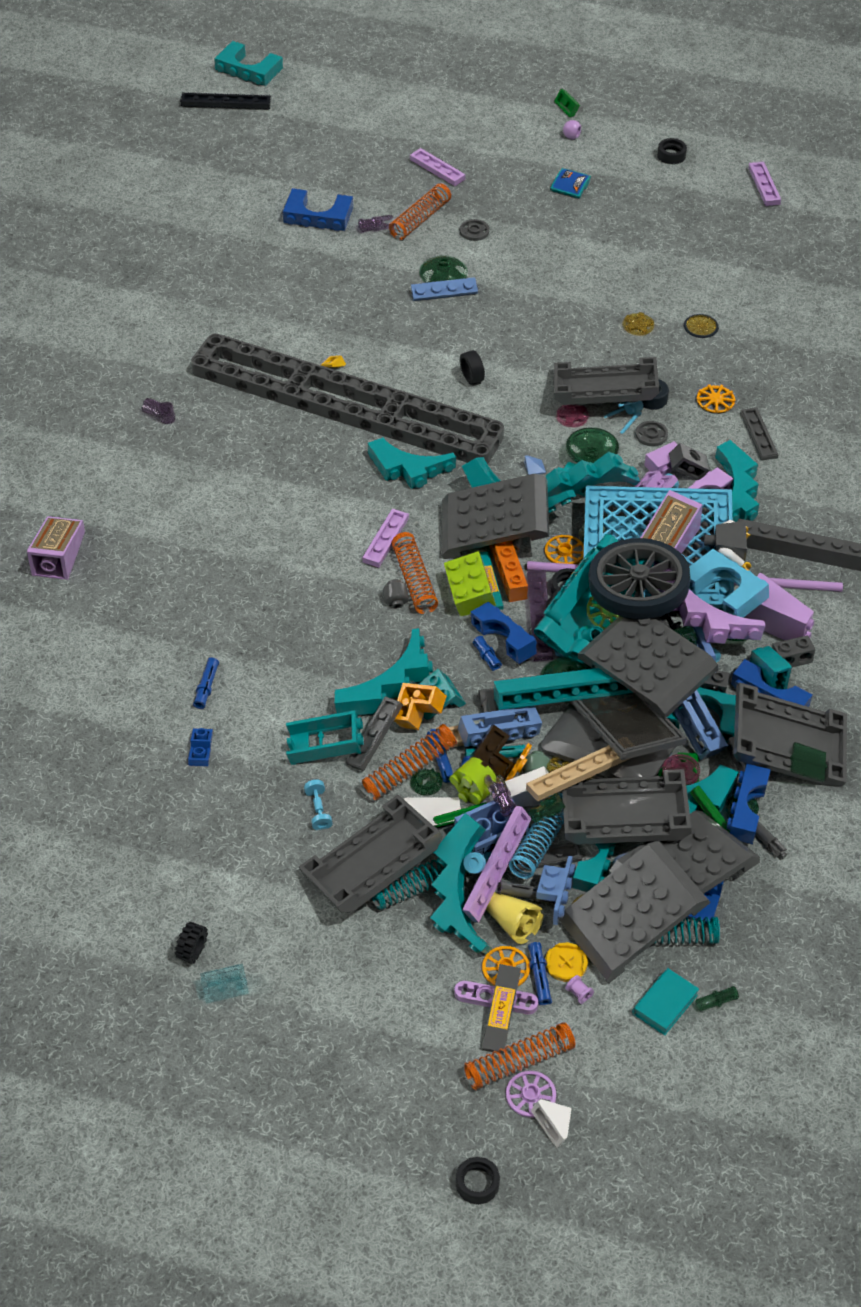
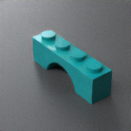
[572,843,616,892]

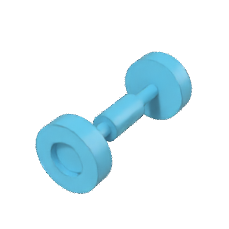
[304,779,333,830]
[464,852,492,874]

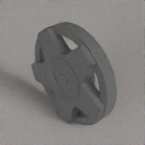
[460,219,489,241]
[635,421,668,446]

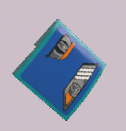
[550,168,591,199]

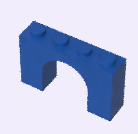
[283,188,353,231]

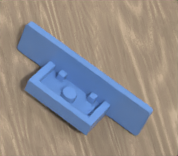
[536,856,576,925]

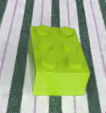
[444,551,496,616]

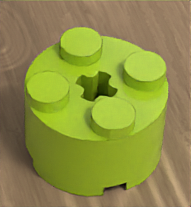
[449,757,498,805]

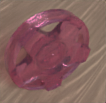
[556,404,589,428]
[662,754,700,786]

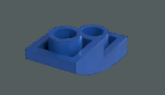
[188,728,213,766]

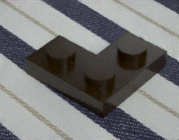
[470,725,515,781]

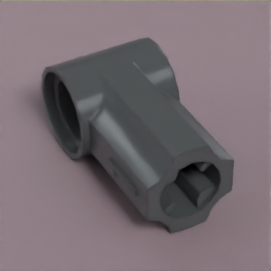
[478,688,499,713]

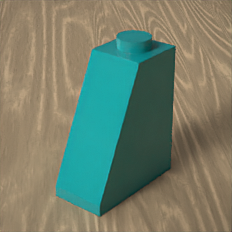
[750,646,792,689]

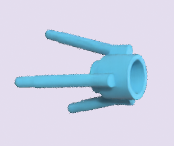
[604,401,643,434]

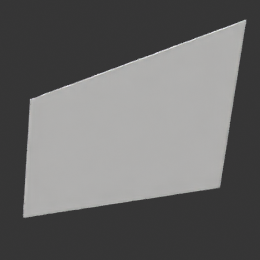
[404,797,461,826]

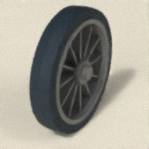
[588,538,691,619]

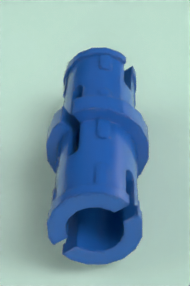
[472,636,502,671]

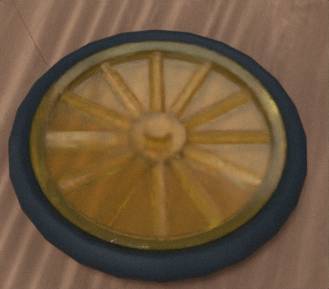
[684,314,719,338]

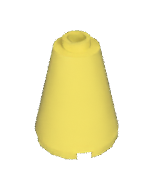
[486,892,543,944]

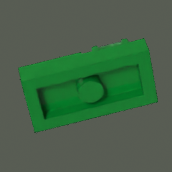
[554,89,580,117]

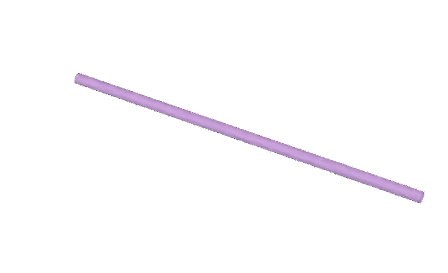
[527,561,843,592]

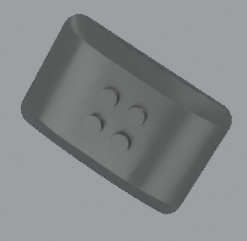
[541,701,676,778]

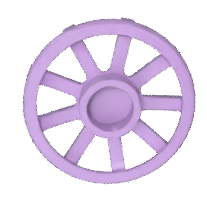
[506,1071,556,1118]

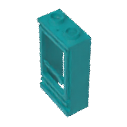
[286,710,364,765]

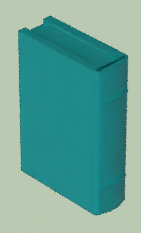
[632,968,699,1036]

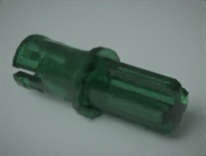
[695,986,739,1011]

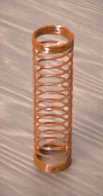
[389,183,451,240]
[391,532,438,614]
[362,724,457,801]
[464,1022,576,1090]

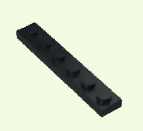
[180,92,271,109]

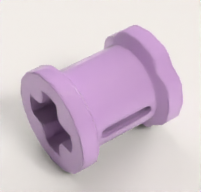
[565,975,594,1004]

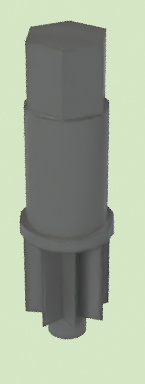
[755,821,787,858]

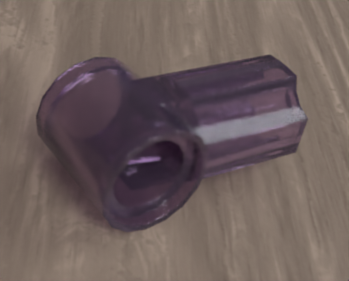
[142,398,176,424]

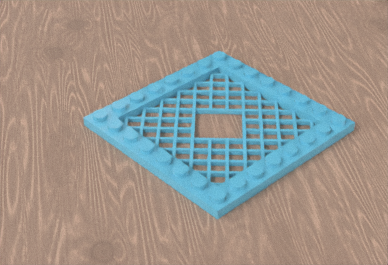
[584,486,734,609]

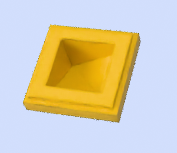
[321,355,346,368]

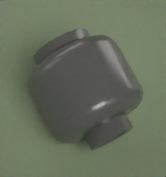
[383,579,409,608]

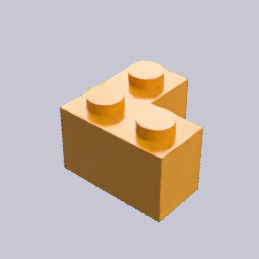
[394,683,447,730]

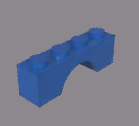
[471,602,537,664]
[731,659,812,707]
[726,764,771,844]

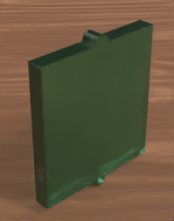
[790,742,827,782]

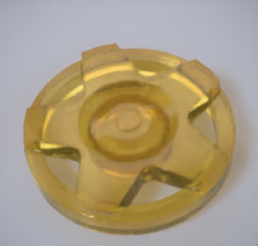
[623,312,654,336]

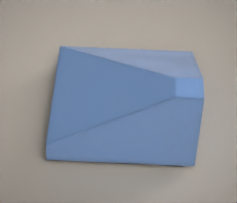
[524,456,546,475]

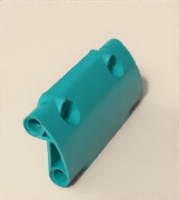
[534,534,654,663]

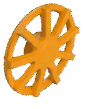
[697,384,735,413]
[544,535,584,564]
[505,743,532,781]
[482,946,530,986]

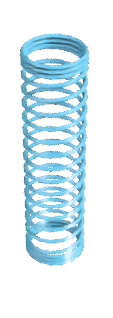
[509,792,564,879]

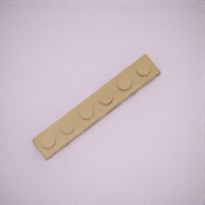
[526,738,634,801]

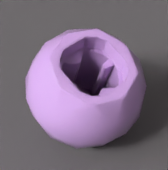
[563,120,581,139]

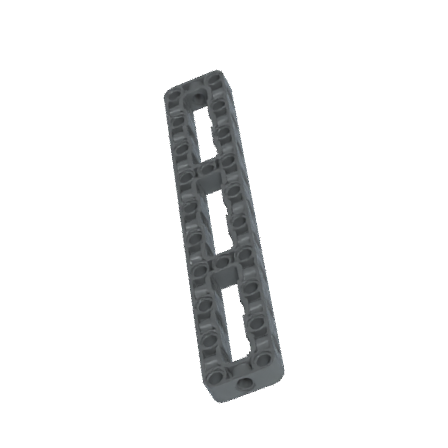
[191,333,504,464]

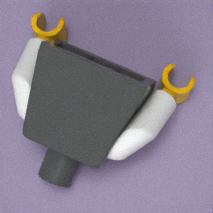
[704,520,751,571]

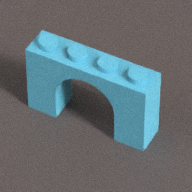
[689,549,769,618]

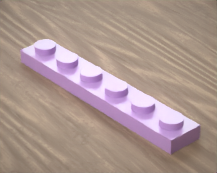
[463,806,531,923]

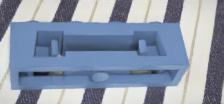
[673,690,728,760]
[458,705,542,747]

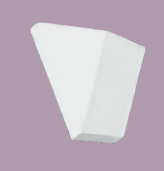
[531,1099,571,1148]

